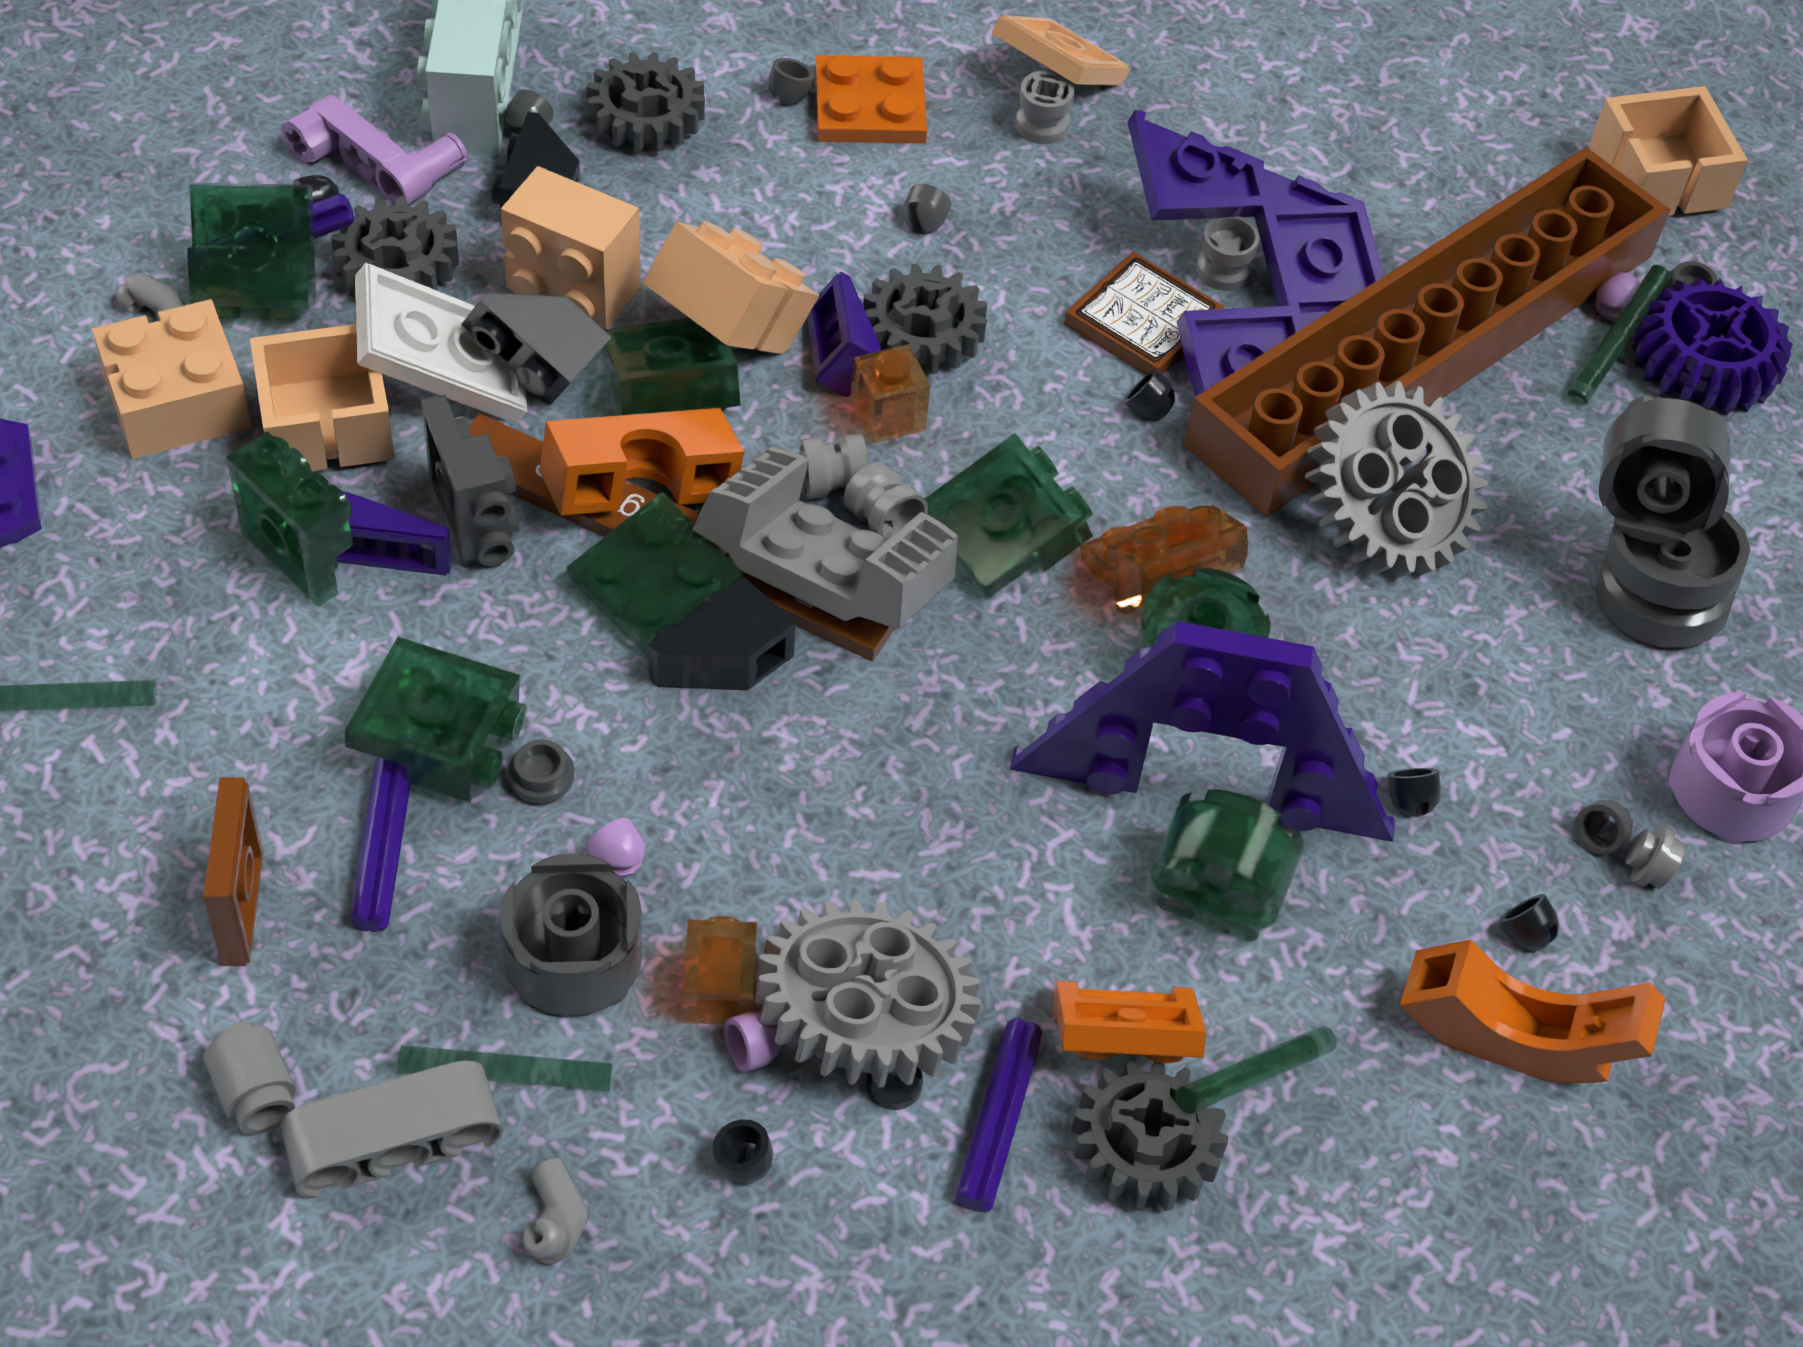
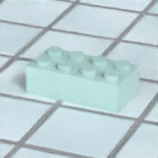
[417,0,523,156]

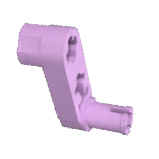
[281,95,468,205]

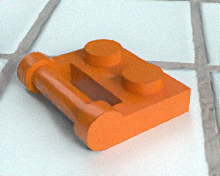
[1054,980,1206,1063]

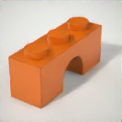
[539,408,744,516]

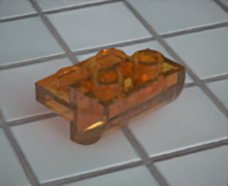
[1080,505,1248,614]

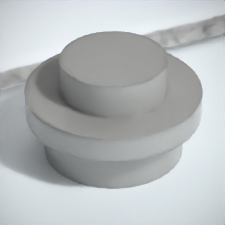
[1625,824,1685,889]

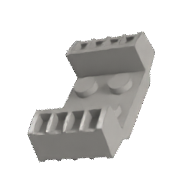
[693,447,958,629]

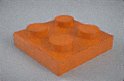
[815,55,927,144]

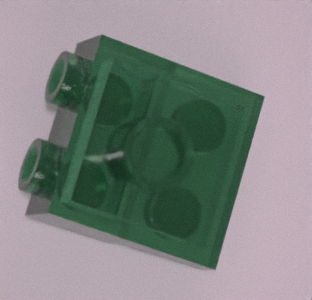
[187,183,316,320]
[601,317,741,415]
[226,431,353,607]
[925,433,1093,598]
[345,637,527,803]

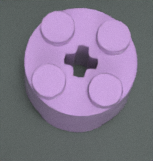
[1668,692,1803,844]

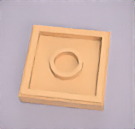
[991,15,1130,85]

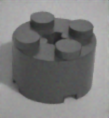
[1599,396,1731,544]
[500,853,642,1016]

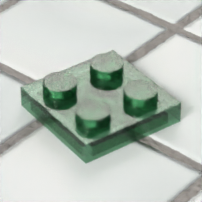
[566,492,743,658]

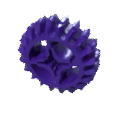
[1632,276,1793,416]

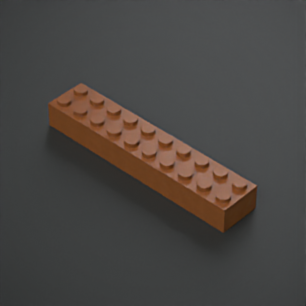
[1184,147,1670,517]

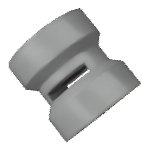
[1016,70,1074,144]
[1196,216,1259,291]
[799,434,869,499]
[844,462,928,541]

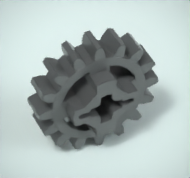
[587,52,705,152]
[331,196,459,291]
[863,263,987,374]
[1071,1058,1229,1211]

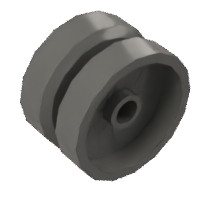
[1595,511,1751,647]

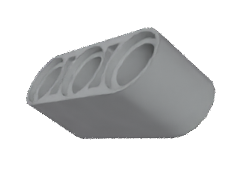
[280,1060,503,1198]

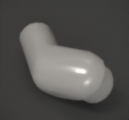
[116,273,184,321]
[523,1158,589,1264]

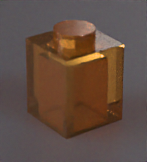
[850,344,931,444]
[683,916,757,1025]

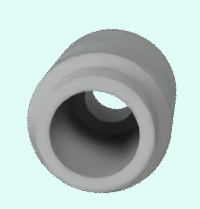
[203,1022,296,1134]

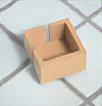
[1589,86,1748,216]
[501,166,641,330]
[642,221,819,354]
[92,299,252,459]
[250,324,395,477]

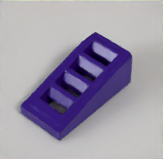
[807,271,885,397]
[321,489,452,576]

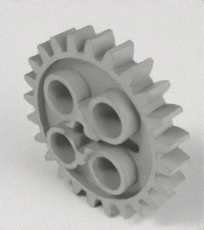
[1305,381,1488,578]
[754,899,981,1087]

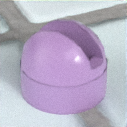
[1595,272,1646,322]
[586,818,646,877]
[724,1012,782,1072]

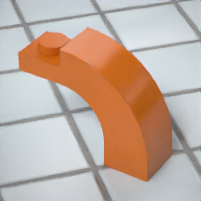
[1399,939,1666,1083]

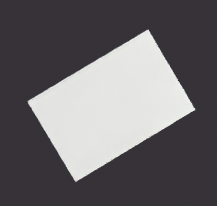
[355,263,528,421]

